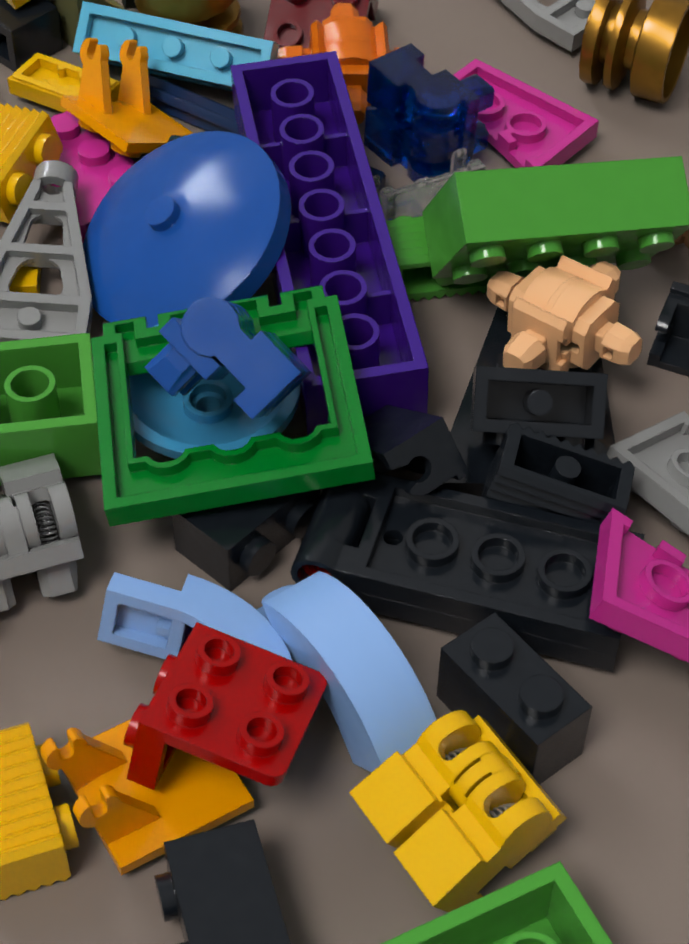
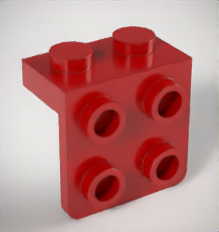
[123,622,327,790]

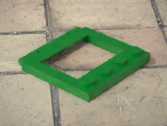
[91,285,375,527]

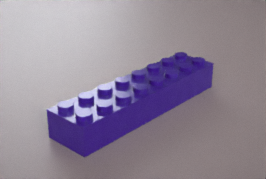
[230,51,429,435]

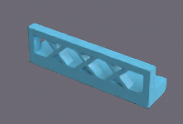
[72,1,279,92]

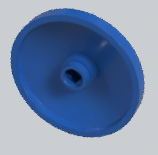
[83,131,291,328]

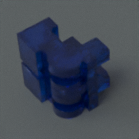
[364,43,495,187]

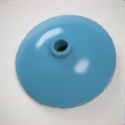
[129,324,300,459]

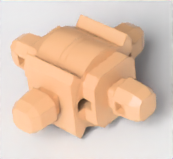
[487,255,643,371]

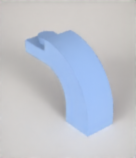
[256,571,437,773]
[97,572,292,660]

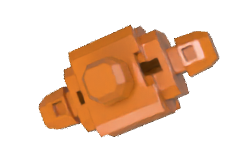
[276,3,420,125]

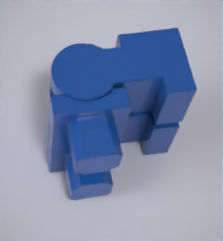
[144,297,312,420]

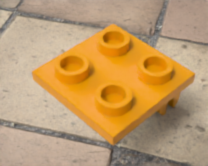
[60,38,193,158]
[40,719,254,876]

